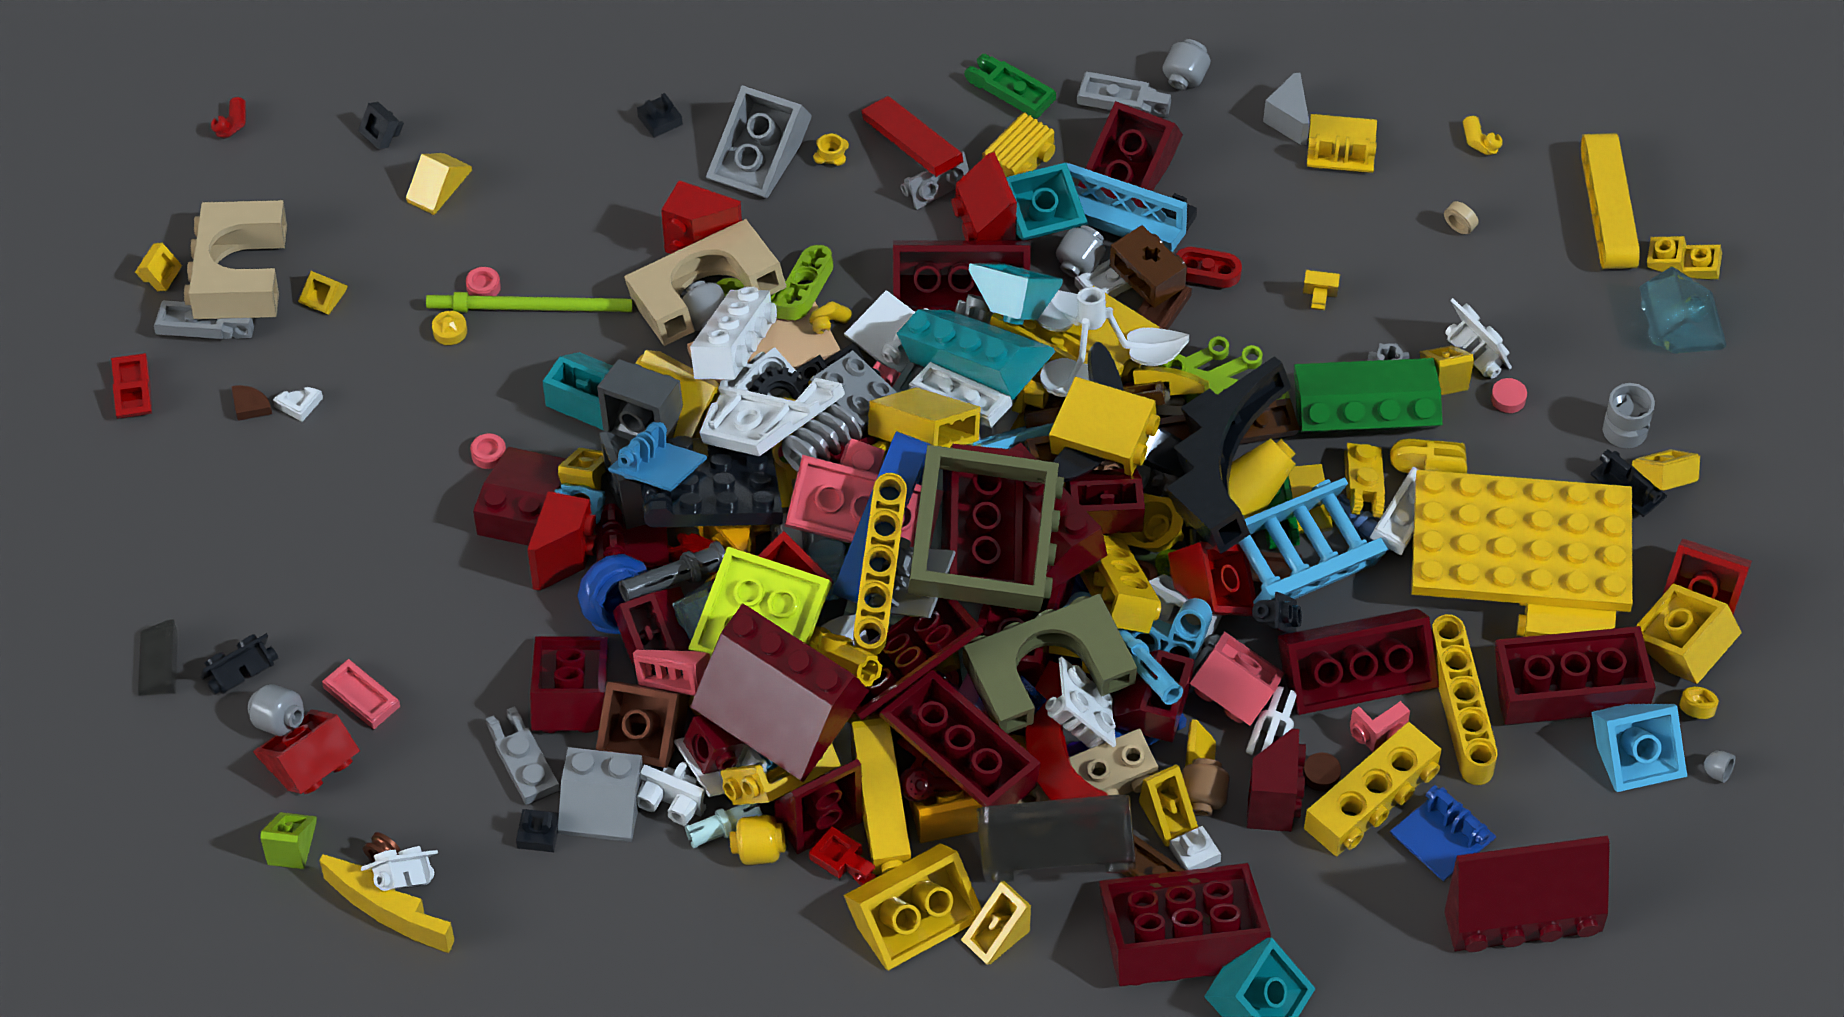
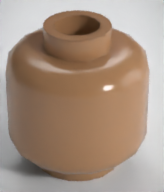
[1182,758,1230,816]

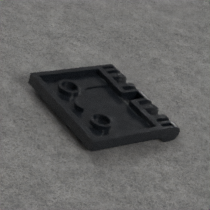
[640,436,783,527]

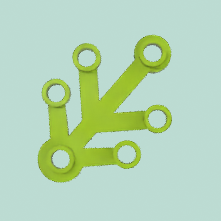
[1158,336,1290,403]

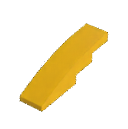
[319,854,455,953]

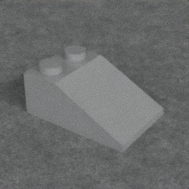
[706,85,812,199]

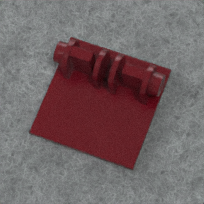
[595,503,670,569]

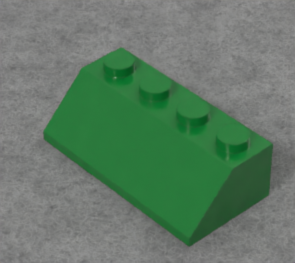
[1294,358,1443,434]

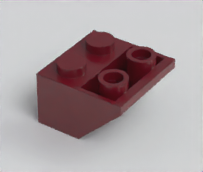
[1066,468,1145,534]
[612,587,696,676]
[1110,650,1194,743]
[1247,729,1306,832]

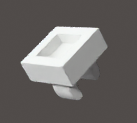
[1169,826,1221,870]

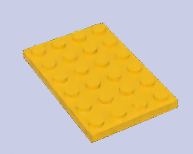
[1411,470,1633,612]

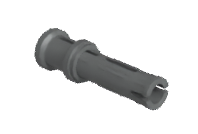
[619,541,725,602]

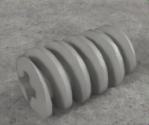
[782,404,862,472]

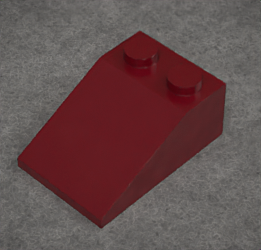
[1078,101,1183,208]
[473,447,566,546]
[530,636,608,733]
[775,759,863,854]

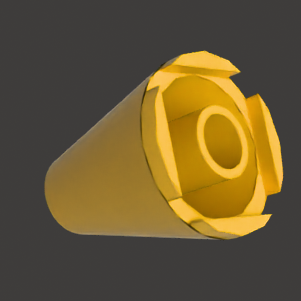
[1229,439,1296,519]

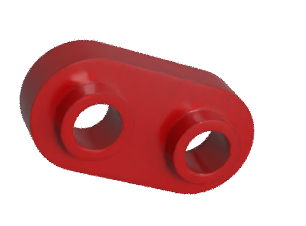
[1176,247,1242,288]

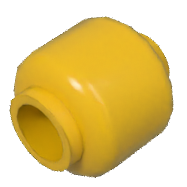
[729,815,786,865]

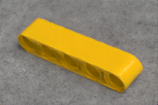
[1581,133,1640,269]
[853,473,907,655]
[1431,614,1498,785]

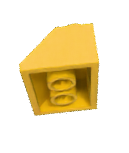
[843,843,982,970]

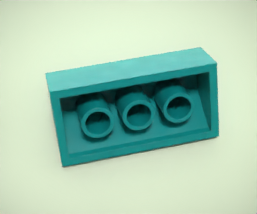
[897,310,1055,400]

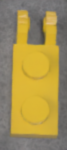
[1344,442,1385,518]

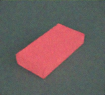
[322,659,400,730]

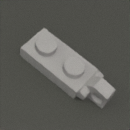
[1077,71,1171,117]
[154,300,254,339]

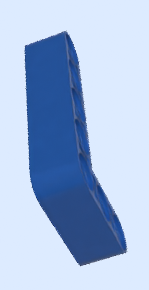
[832,431,931,605]

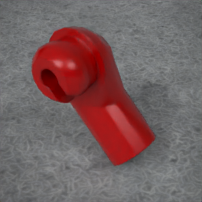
[211,97,246,138]

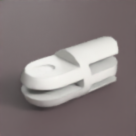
[1246,686,1297,755]

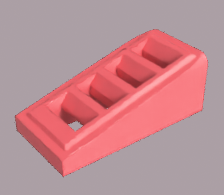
[633,650,710,696]

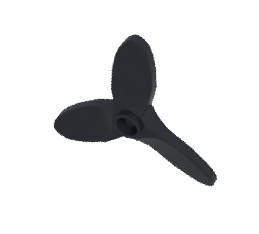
[1053,342,1186,482]

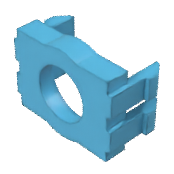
[555,483,606,524]

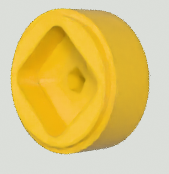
[432,311,467,345]
[1679,686,1719,719]

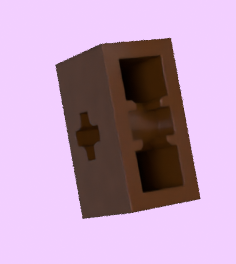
[1109,225,1187,308]

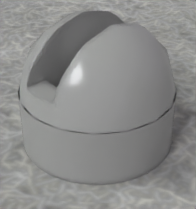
[1704,750,1736,783]

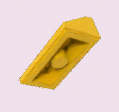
[1632,449,1700,491]

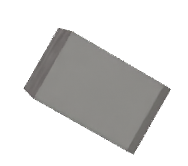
[1263,73,1310,145]

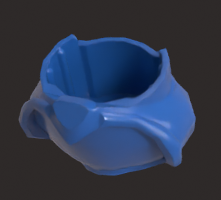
[577,554,648,634]

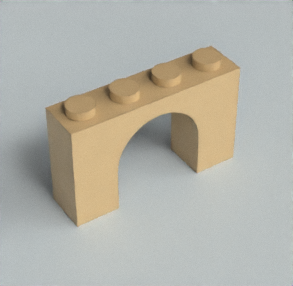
[184,200,287,319]
[624,219,787,346]

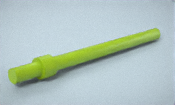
[426,292,633,313]

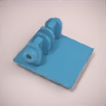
[608,422,707,491]

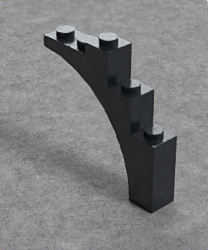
[1166,356,1292,554]

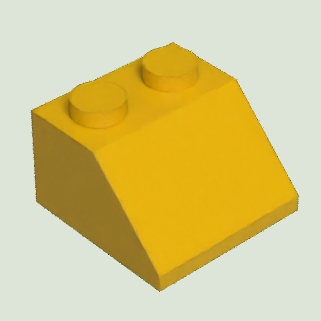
[1636,583,1742,684]

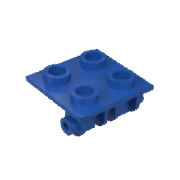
[1390,785,1496,882]

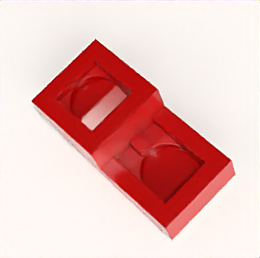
[111,353,152,419]

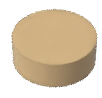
[1444,201,1478,234]

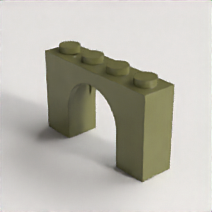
[963,593,1137,734]

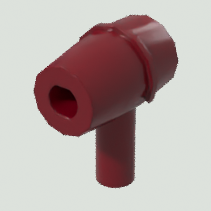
[898,767,963,802]

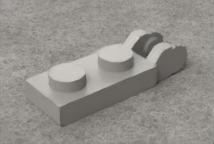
[486,706,560,805]

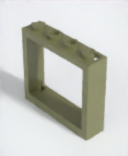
[907,445,1064,612]

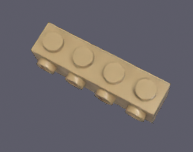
[1009,728,1158,837]

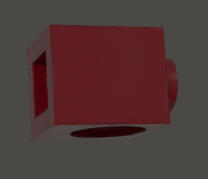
[683,715,745,774]

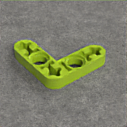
[716,245,834,320]

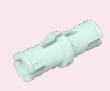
[685,803,762,848]

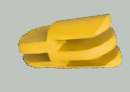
[1390,438,1467,474]

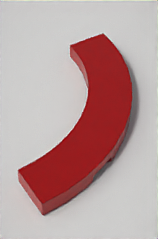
[1026,660,1111,830]

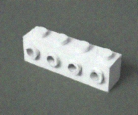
[690,287,777,380]

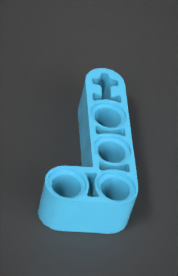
[1064,592,1212,662]

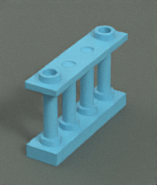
[1239,477,1388,605]

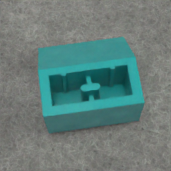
[542,352,613,430]

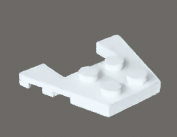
[699,363,845,456]

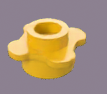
[813,133,849,166]

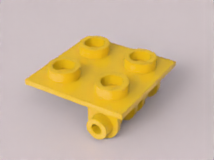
[1307,114,1377,173]

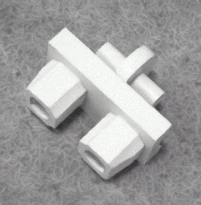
[637,761,706,826]

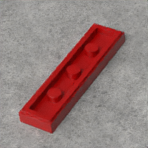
[861,96,964,177]

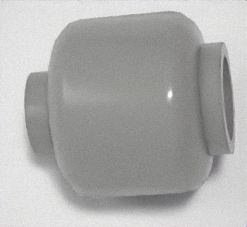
[1162,39,1211,90]
[1056,225,1106,278]
[682,281,726,331]
[248,684,304,737]

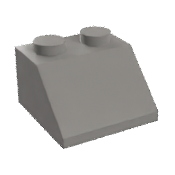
[558,747,643,842]

